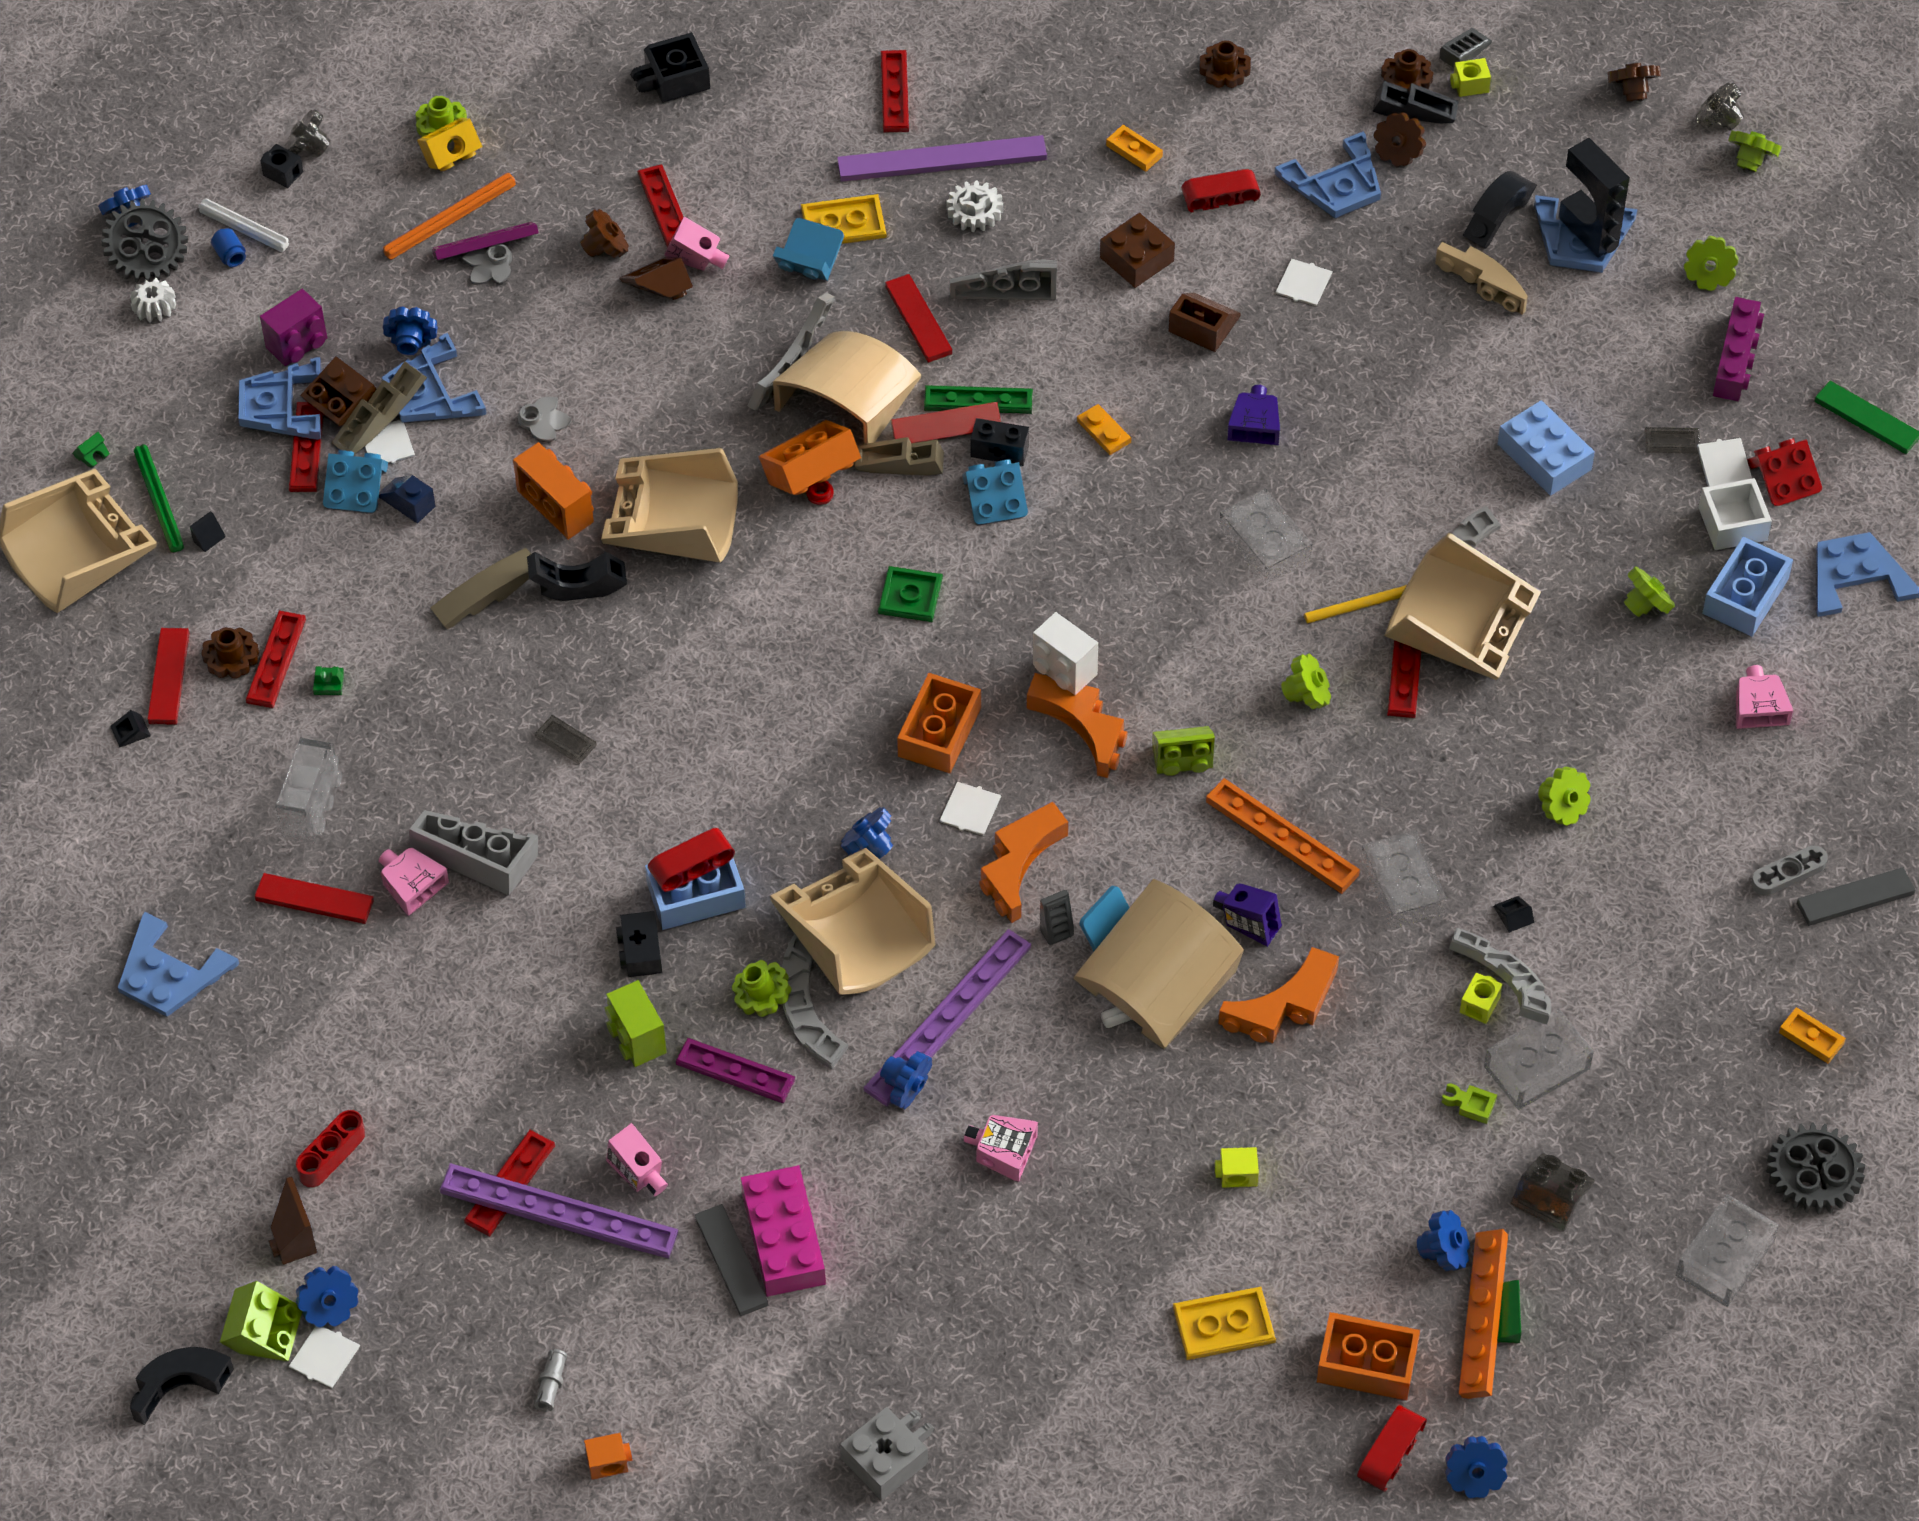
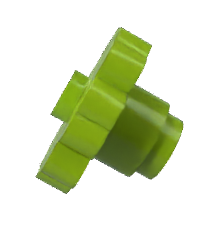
[415,96,467,143]
[1728,130,1782,172]
[1684,236,1739,291]
[1624,566,1675,617]
[1281,653,1331,710]
[1538,766,1591,826]
[732,960,792,1017]

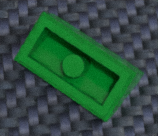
[1497,1280,1521,1343]

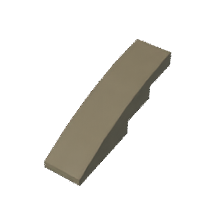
[331,361,427,455]
[430,548,531,629]

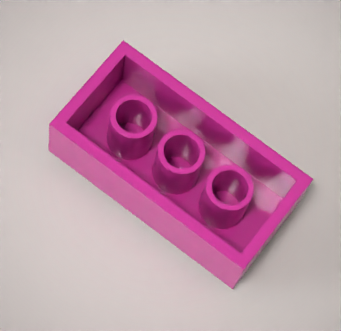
[741,1165,826,1297]

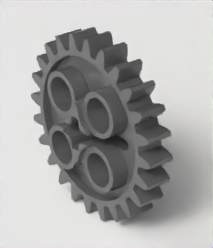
[102,199,188,283]
[1766,1123,1865,1214]

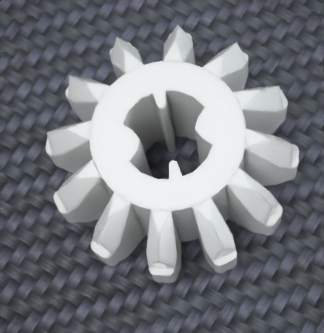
[130,278,176,323]

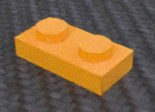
[1106,125,1163,172]
[1077,404,1131,455]
[1779,1007,1846,1064]

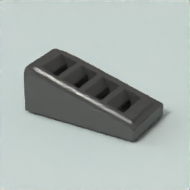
[1439,28,1492,68]
[1040,890,1074,945]

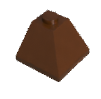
[619,257,693,300]
[268,1176,317,1265]

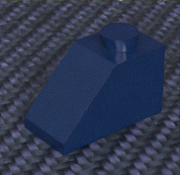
[379,475,436,524]

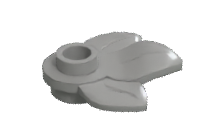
[463,244,512,284]
[517,397,572,442]

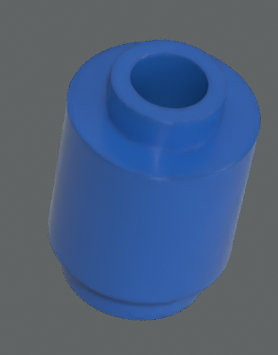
[211,228,246,267]

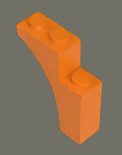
[1027,673,1128,778]
[979,802,1068,923]
[1218,947,1339,1043]

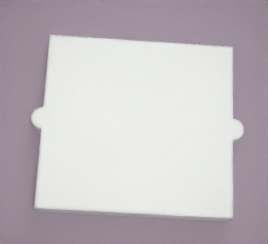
[1275,259,1333,306]
[365,420,415,464]
[1697,438,1752,487]
[940,782,1001,836]
[289,1326,360,1388]

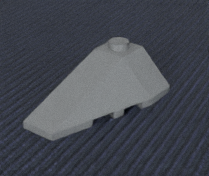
[950,259,1057,300]

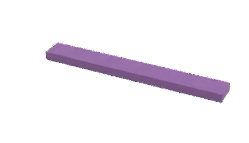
[838,135,1047,182]
[864,929,1031,1106]
[440,1163,678,1258]

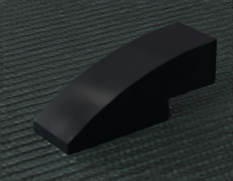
[1372,81,1459,124]

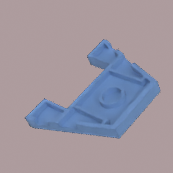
[1275,131,1381,218]
[1534,195,1637,273]
[382,333,486,422]
[238,357,321,440]
[1816,532,1919,617]
[118,912,239,1017]

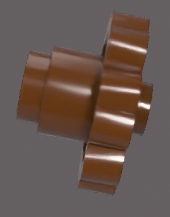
[1199,40,1251,88]
[1381,49,1434,89]
[1607,63,1661,102]
[1373,113,1426,167]
[580,209,629,258]
[201,627,259,679]

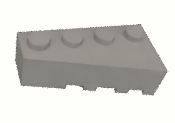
[409,810,538,896]

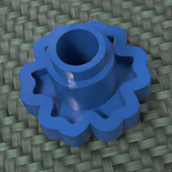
[98,185,151,227]
[383,307,438,355]
[841,807,893,859]
[880,1051,932,1109]
[1417,1210,1470,1271]
[296,1266,359,1327]
[1445,1436,1508,1498]

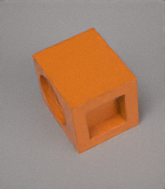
[584,1432,632,1480]

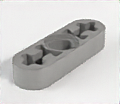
[1751,846,1828,896]

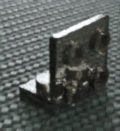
[1510,1153,1595,1232]

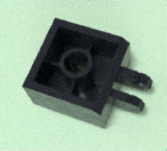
[630,32,711,103]

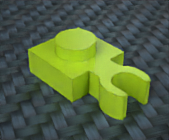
[1441,1083,1497,1124]

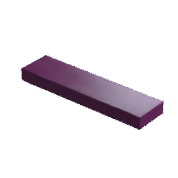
[432,221,539,260]
[676,1038,795,1104]

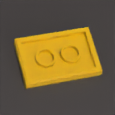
[801,194,887,244]
[1173,1286,1276,1360]

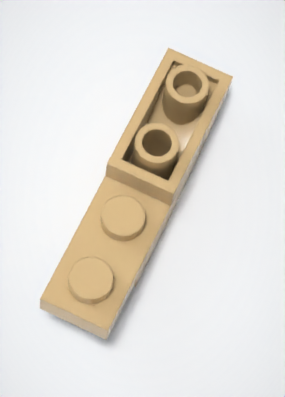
[1435,242,1528,315]

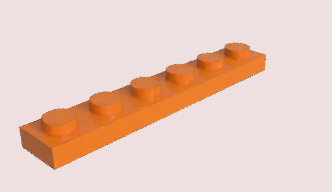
[1206,778,1360,894]
[1459,1229,1508,1399]

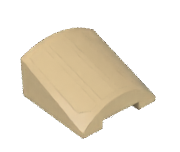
[773,331,921,444]
[601,448,738,563]
[0,469,157,613]
[1385,533,1541,680]
[770,848,935,995]
[1074,878,1244,1049]

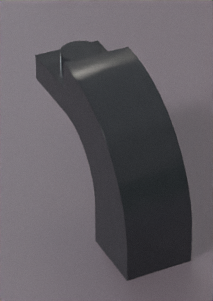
[1462,171,1537,248]
[527,552,627,601]
[130,1347,234,1425]

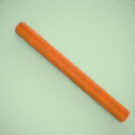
[383,173,516,260]

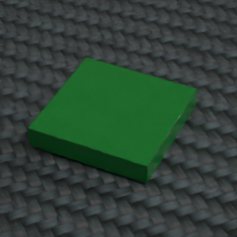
[878,566,943,622]

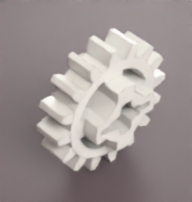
[946,181,1003,232]

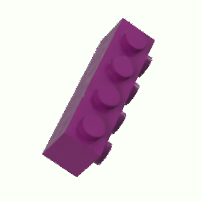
[1713,297,1764,402]

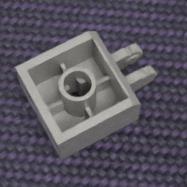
[840,1407,935,1501]

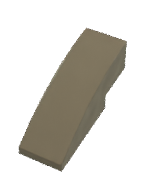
[855,437,944,476]

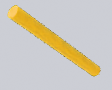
[1304,585,1407,624]

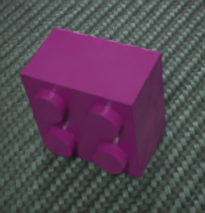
[260,288,328,366]

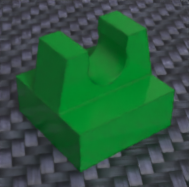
[72,432,110,468]
[313,666,344,695]

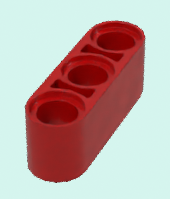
[1181,169,1261,213]
[648,828,735,892]
[296,1110,365,1187]
[1357,1405,1427,1492]

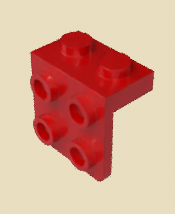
[1747,438,1822,506]

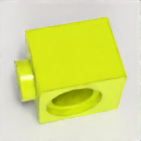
[1450,58,1491,97]
[1459,973,1503,1024]
[1215,1147,1259,1188]

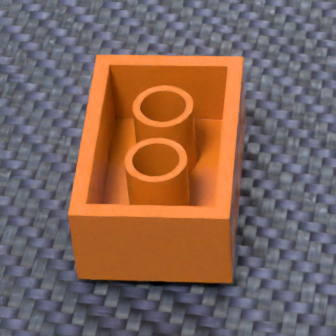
[758,420,861,495]
[513,442,594,540]
[897,673,981,773]
[1317,1312,1420,1401]

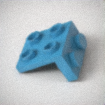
[773,218,844,281]
[323,450,388,513]
[962,460,1028,525]
[1080,886,1130,951]

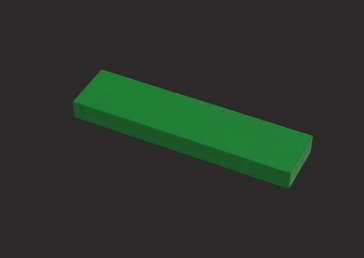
[1814,380,1919,454]
[924,385,1033,414]

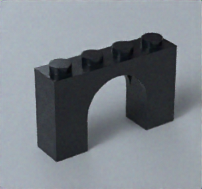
[1558,138,1630,258]

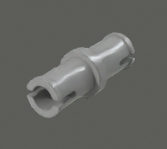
[534,1349,567,1412]

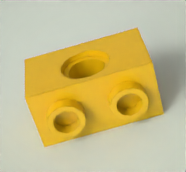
[417,118,483,171]

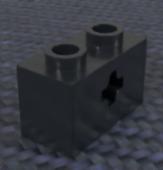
[970,418,1029,466]
[616,911,662,977]

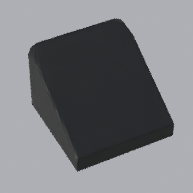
[190,511,225,552]
[110,710,151,747]
[1493,896,1535,933]

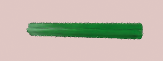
[134,444,184,553]

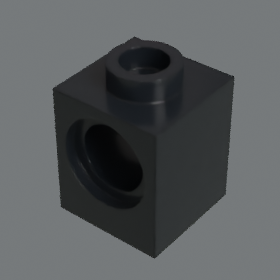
[260,144,304,189]

